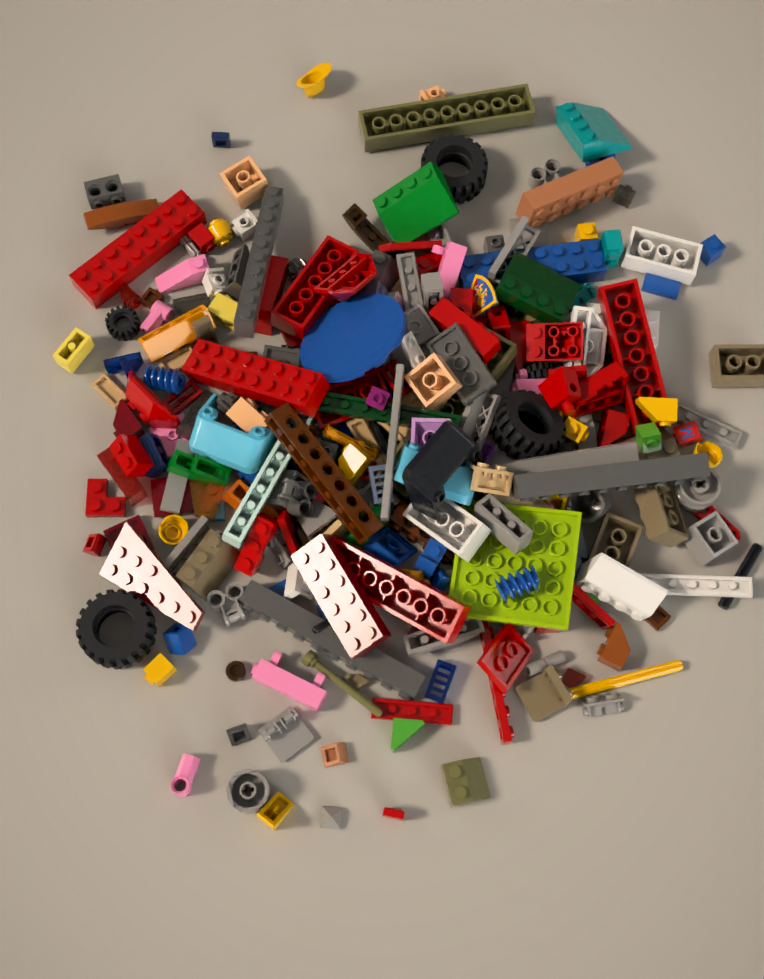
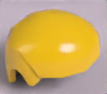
[693,440,723,468]
[158,514,189,546]

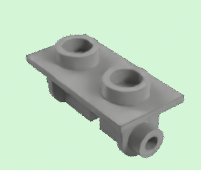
[267,529,294,570]
[580,692,625,717]

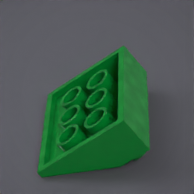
[372,161,459,243]

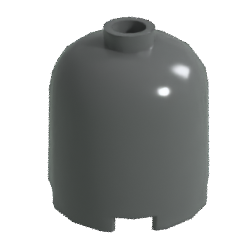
[567,490,612,523]

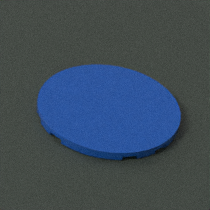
[300,294,406,383]

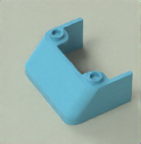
[189,393,278,474]
[394,441,475,505]

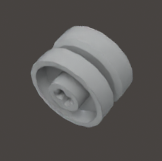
[673,467,722,513]

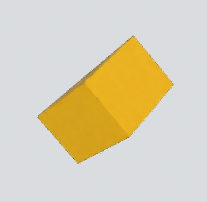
[256,791,294,831]

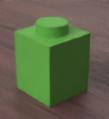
[636,422,662,454]

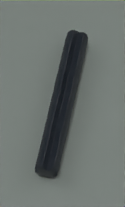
[718,543,763,610]

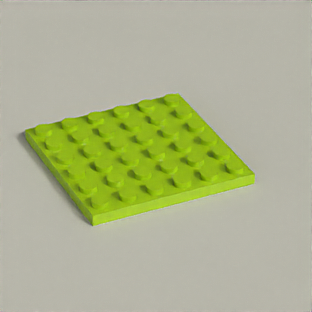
[449,500,582,631]

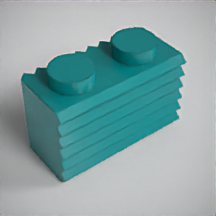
[600,229,624,269]

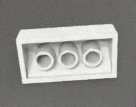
[575,552,668,621]

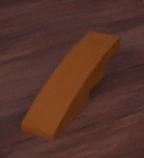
[83,199,159,230]

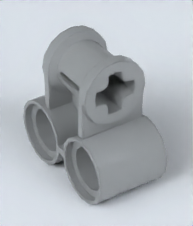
[528,159,560,189]
[207,582,246,627]

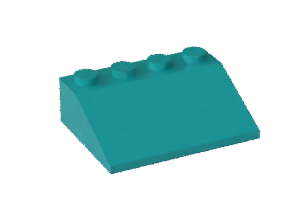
[556,102,632,162]

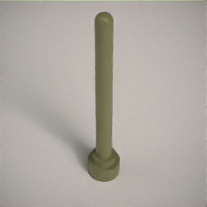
[301,650,383,717]

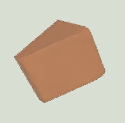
[321,742,349,767]

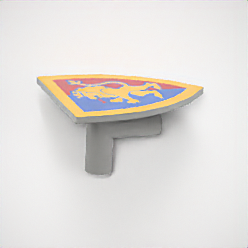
[471,274,500,318]

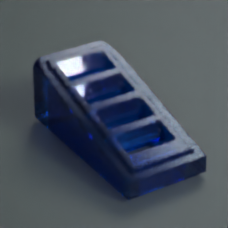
[424,659,457,704]

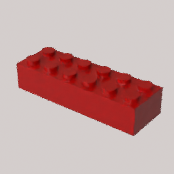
[271,235,359,340]

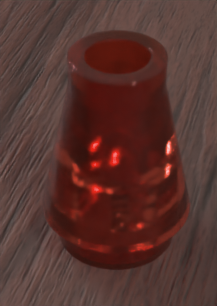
[118,283,141,310]

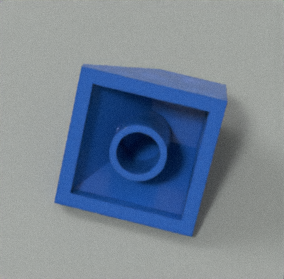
[363,525,417,565]

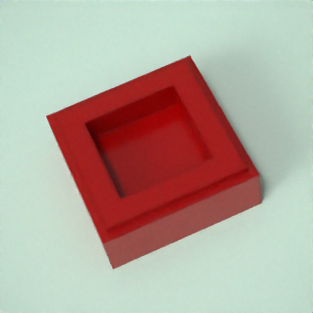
[382,807,405,821]

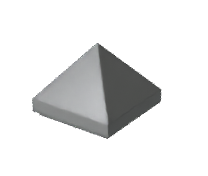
[320,806,343,829]

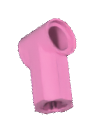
[139,300,175,335]
[170,753,201,798]

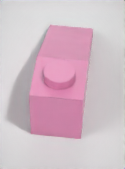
[155,254,209,294]

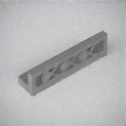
[487,215,540,286]
[460,392,502,466]
[163,515,222,575]

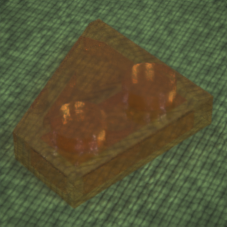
[189,479,225,521]

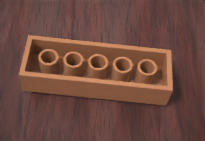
[516,156,624,228]

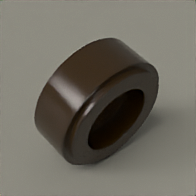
[226,661,246,682]

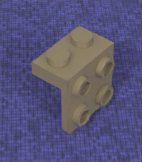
[515,665,573,722]

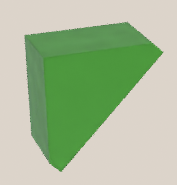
[391,718,425,753]

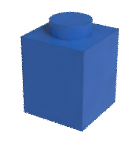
[700,234,726,266]

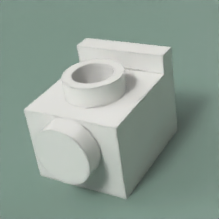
[231,209,258,241]
[201,267,227,297]

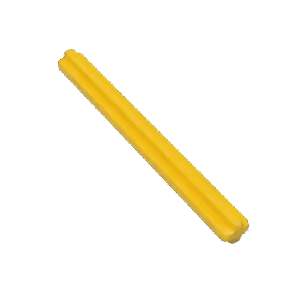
[570,659,683,699]

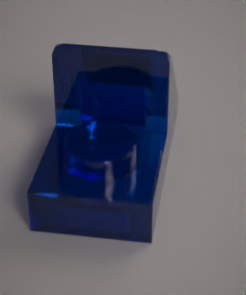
[103,352,144,379]

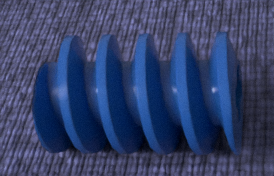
[143,365,186,394]
[494,565,540,602]

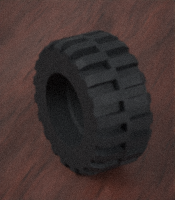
[420,134,488,204]
[490,390,566,460]
[76,589,157,670]

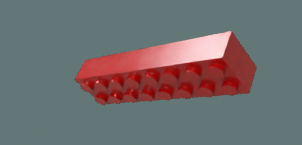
[69,189,207,309]
[597,278,674,436]
[181,339,330,418]
[331,535,471,644]

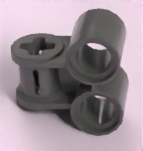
[277,478,319,517]

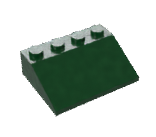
[495,251,581,323]

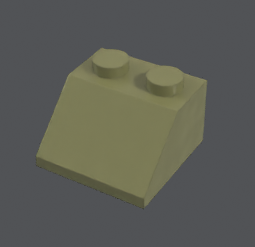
[440,757,491,808]

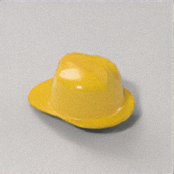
[296,63,332,98]

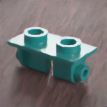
[569,282,597,312]

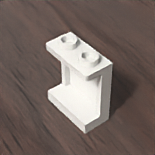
[378,331,426,384]

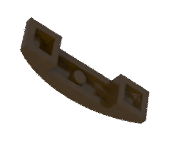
[342,203,405,260]

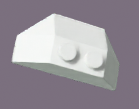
[563,306,607,378]

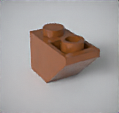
[596,622,631,672]

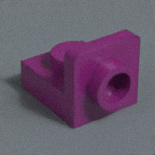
[365,386,393,411]

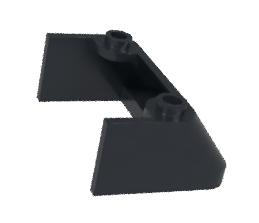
[402,420,484,522]

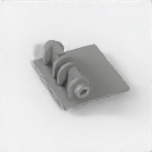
[258,706,315,763]

